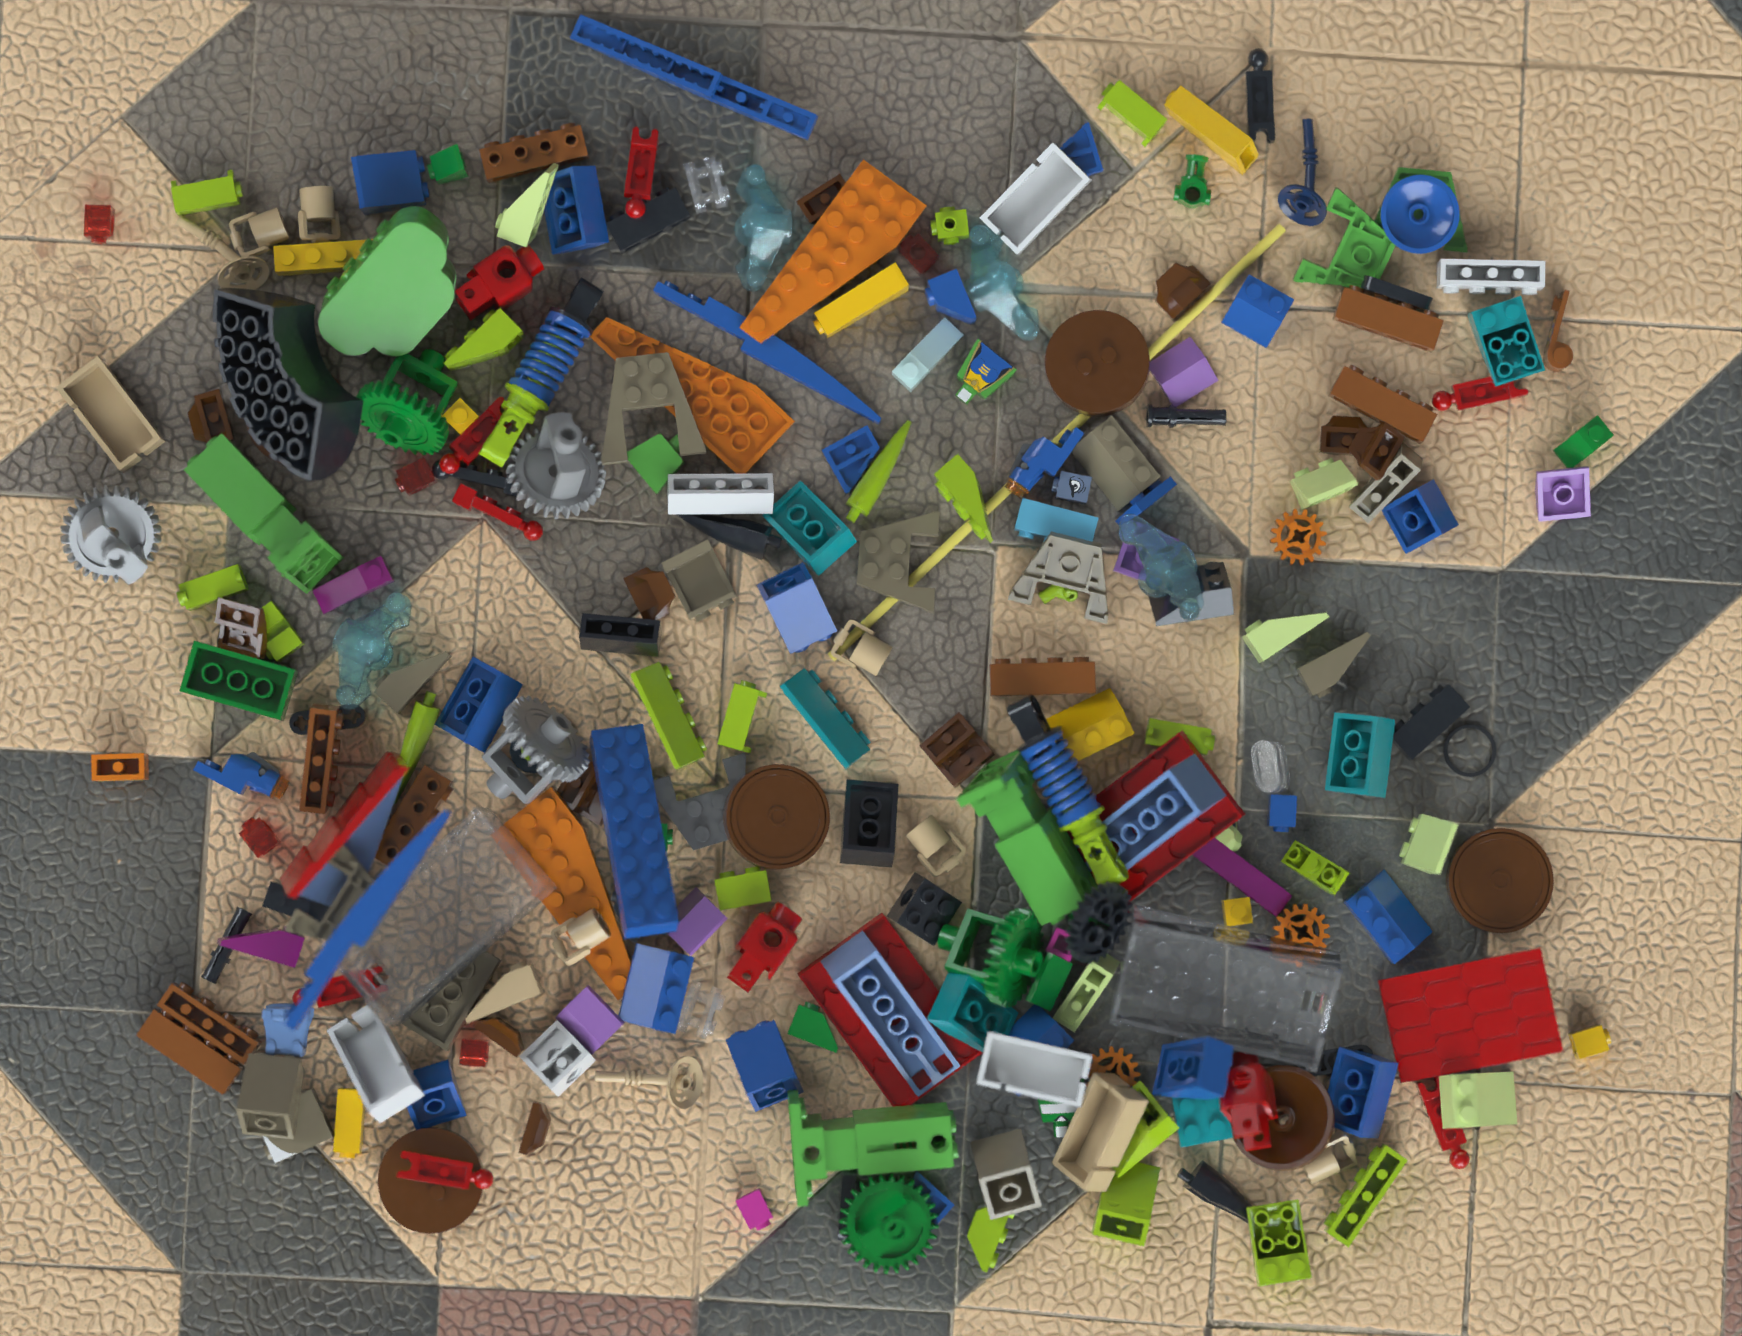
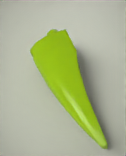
[846,420,911,523]
[393,691,440,804]

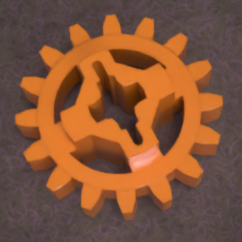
[1270,509,1327,566]
[1272,904,1330,960]
[1086,1046,1140,1088]

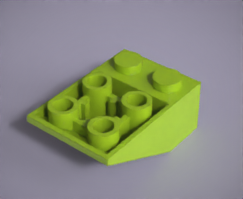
[444,308,525,371]
[934,454,993,543]
[1112,1080,1179,1178]
[1091,1162,1160,1247]
[1246,1199,1312,1287]

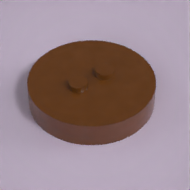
[1045,310,1150,416]
[723,764,830,870]
[1446,828,1554,933]
[378,1127,484,1234]

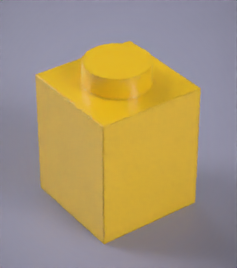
[442,398,479,435]
[1221,897,1253,926]
[1568,1024,1611,1059]

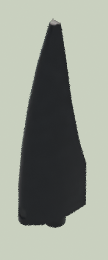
[676,514,782,560]
[1177,1160,1253,1223]

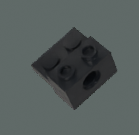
[887,872,962,946]

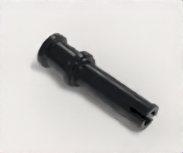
[1146,404,1226,428]

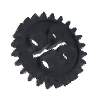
[1065,881,1133,964]

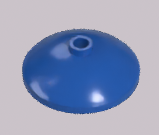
[1380,175,1460,254]

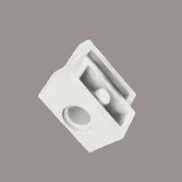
[519,1020,596,1097]

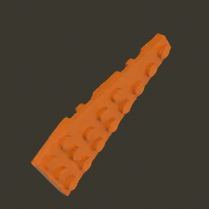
[739,159,927,344]
[589,317,795,474]
[490,786,632,1000]

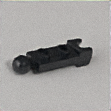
[1245,48,1275,144]
[432,459,519,497]

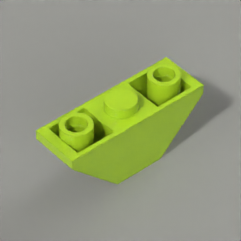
[1281,840,1349,895]
[966,1205,1015,1272]

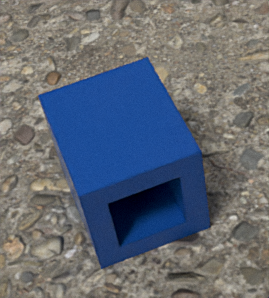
[1267,794,1297,832]

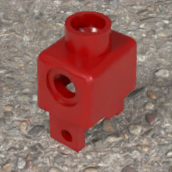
[455,245,545,322]
[727,902,803,993]
[1219,1051,1278,1151]

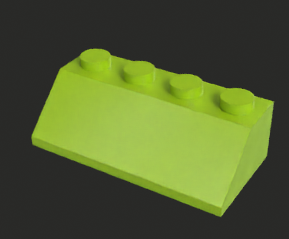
[630,662,707,770]

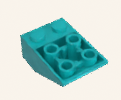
[1467,296,1545,387]

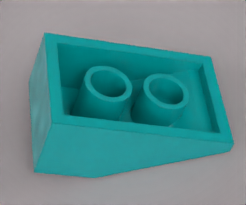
[762,480,857,576]
[927,973,1018,1052]

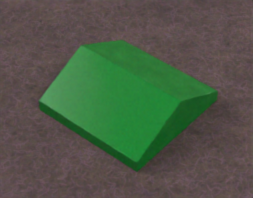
[1026,952,1073,1011]

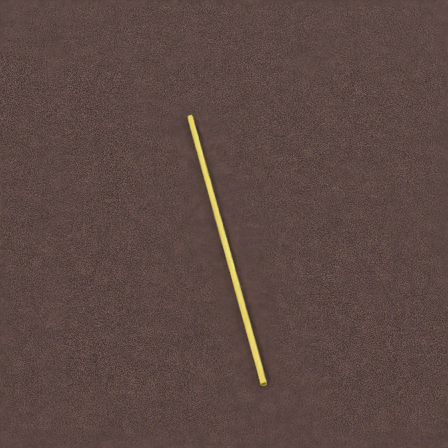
[827,224,1286,661]

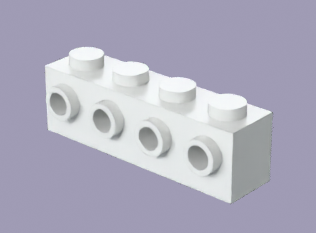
[1437,259,1545,295]
[667,473,774,514]

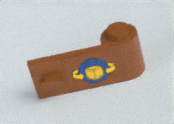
[1543,290,1573,372]

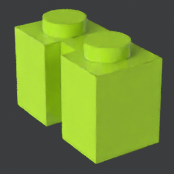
[262,601,305,663]
[714,866,772,910]

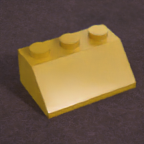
[1046,688,1135,761]

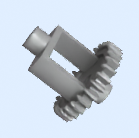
[506,412,606,519]
[60,485,161,584]
[482,696,590,804]

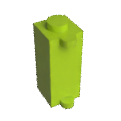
[1097,80,1167,147]
[171,170,243,216]
[176,564,249,611]
[717,680,767,753]
[1144,718,1215,755]

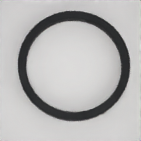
[1443,724,1496,777]

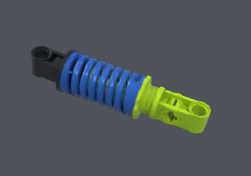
[479,277,604,467]
[1007,694,1129,885]

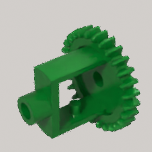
[356,349,458,456]
[938,908,1044,1008]
[838,1173,939,1274]

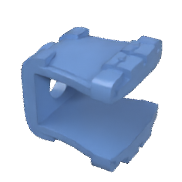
[262,1003,314,1057]

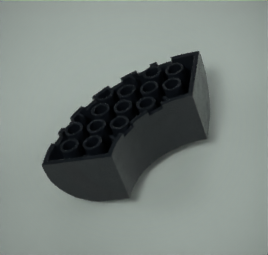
[213,288,364,481]

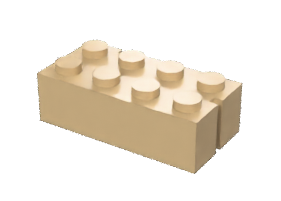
[56,356,166,473]
[1052,1073,1148,1192]

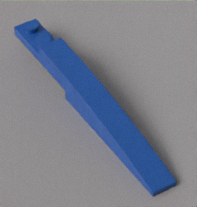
[570,14,818,141]
[653,281,881,425]
[284,809,452,1031]

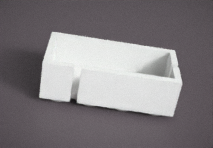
[980,143,1092,255]
[327,1003,425,1123]
[976,1031,1092,1108]

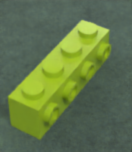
[1324,1143,1408,1247]

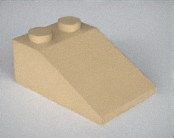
[465,961,544,1023]

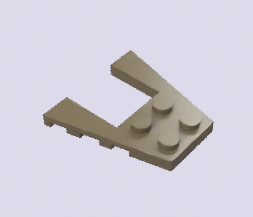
[602,352,706,465]

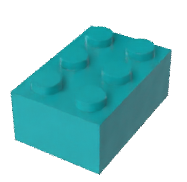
[1325,712,1395,798]
[1170,1097,1233,1148]

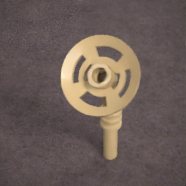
[176,215,269,290]
[595,1056,703,1109]

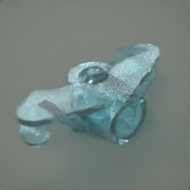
[734,164,792,292]
[964,225,1039,341]
[1119,514,1204,621]
[332,593,412,710]

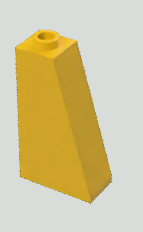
[1164,85,1259,175]
[812,262,909,338]

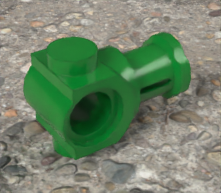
[1173,154,1211,208]

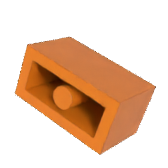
[91,753,149,782]

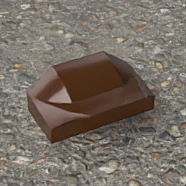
[796,174,846,224]
[1155,263,1211,320]
[187,389,235,443]
[1319,415,1368,456]
[1348,422,1405,481]
[623,567,676,620]
[474,1017,524,1058]
[518,1101,551,1155]

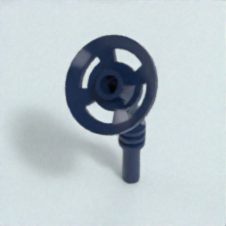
[1278,119,1327,226]

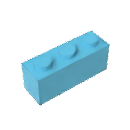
[1014,498,1098,542]

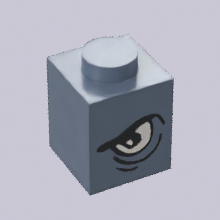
[1051,471,1092,505]

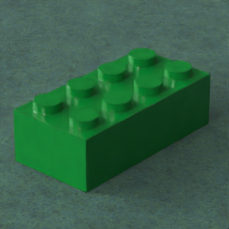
[179,641,299,721]

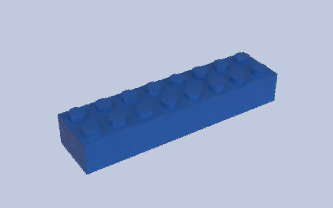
[589,724,679,939]

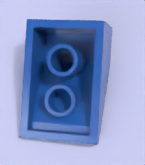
[1152,1036,1234,1099]

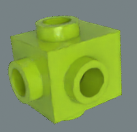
[930,206,969,245]

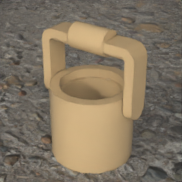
[298,186,340,243]
[229,207,290,257]
[831,619,893,676]
[906,814,966,877]
[551,908,611,966]
[1302,1131,1357,1185]

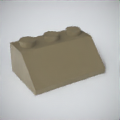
[1071,416,1161,511]

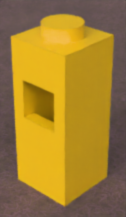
[333,1088,365,1158]

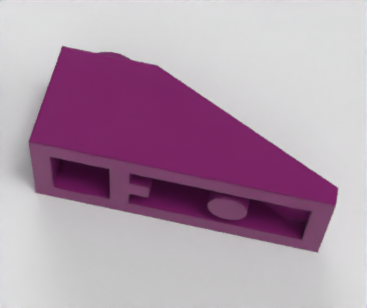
[312,556,395,614]
[217,926,305,968]

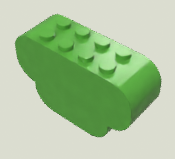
[318,206,457,356]

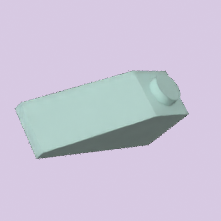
[892,317,964,392]

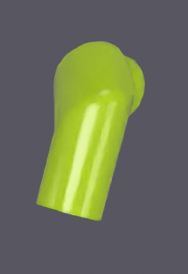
[1038,584,1078,604]

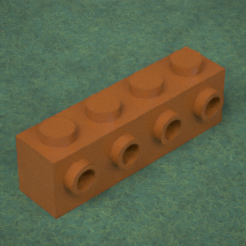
[479,123,589,183]
[1332,285,1444,352]
[1328,365,1438,444]
[989,657,1096,696]
[299,703,344,814]
[374,765,454,866]
[157,981,262,1065]
[136,1008,244,1095]

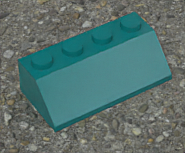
[780,668,871,770]

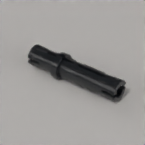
[201,906,252,984]

